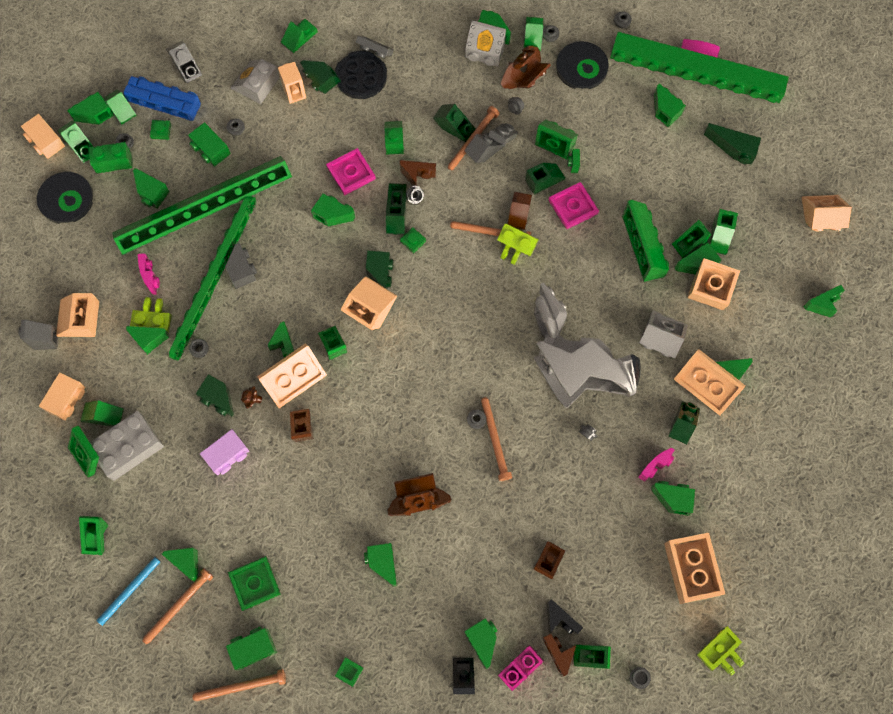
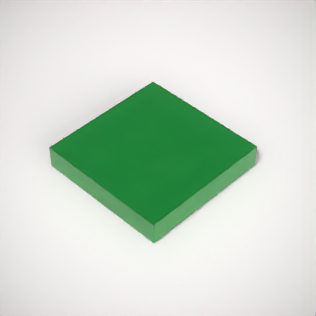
[68,425,99,478]
[228,556,281,611]

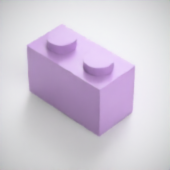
[200,429,249,476]

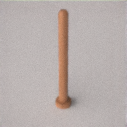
[448,106,500,170]
[450,221,531,236]
[481,397,512,481]
[142,568,214,644]
[193,669,286,701]

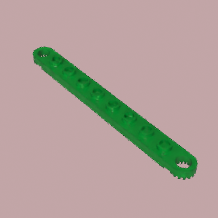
[169,196,256,361]

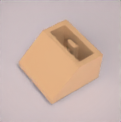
[341,276,397,330]
[56,293,99,337]

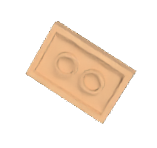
[257,343,327,408]
[674,349,746,416]

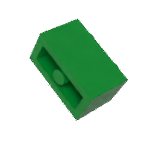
[188,122,231,167]
[89,142,133,173]
[226,627,277,670]

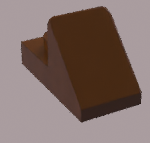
[400,160,436,186]
[508,192,532,230]
[290,409,314,442]
[533,541,565,579]
[542,634,576,677]

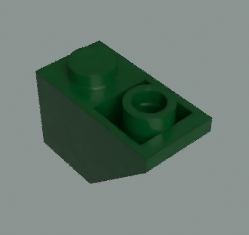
[300,60,341,94]
[433,104,476,142]
[525,163,565,195]
[366,250,394,290]
[196,374,234,417]
[668,401,700,445]

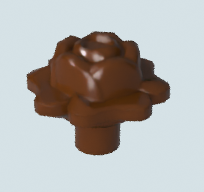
[241,386,262,409]

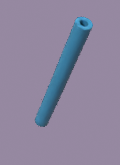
[96,557,161,626]

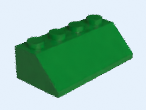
[622,200,670,282]

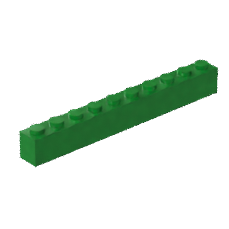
[610,32,789,103]
[112,156,292,255]

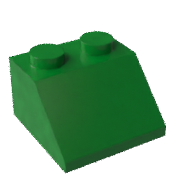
[535,119,578,160]

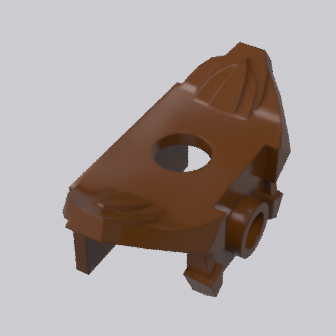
[500,46,551,89]
[387,473,452,516]

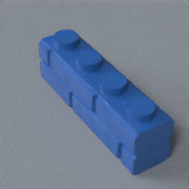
[124,76,201,121]

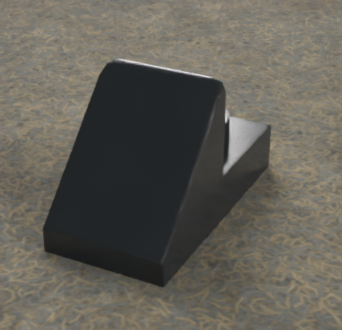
[547,599,583,635]
[453,658,475,694]

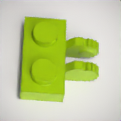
[497,223,539,265]
[130,297,172,333]
[696,626,744,676]

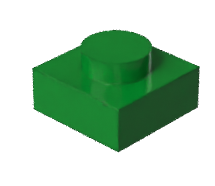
[150,120,171,140]
[567,149,580,173]
[400,227,426,254]
[335,657,364,687]

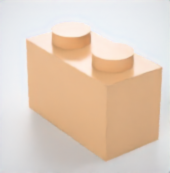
[278,62,306,104]
[21,114,65,159]
[39,372,85,421]

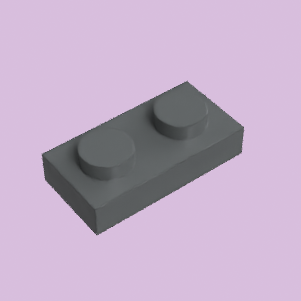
[356,36,394,58]
[488,123,518,145]

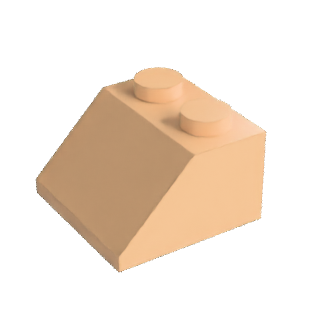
[802,195,852,231]
[687,258,740,310]

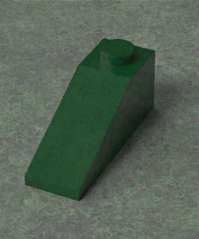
[704,123,761,165]
[386,183,407,235]

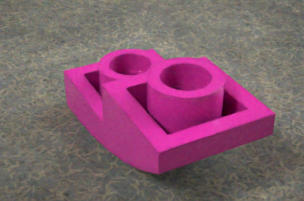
[681,39,720,58]
[138,254,160,295]
[638,448,675,482]
[498,645,544,691]

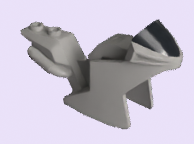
[534,282,641,408]

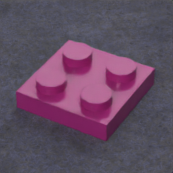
[326,148,376,196]
[548,182,599,230]

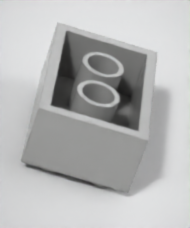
[90,411,164,481]

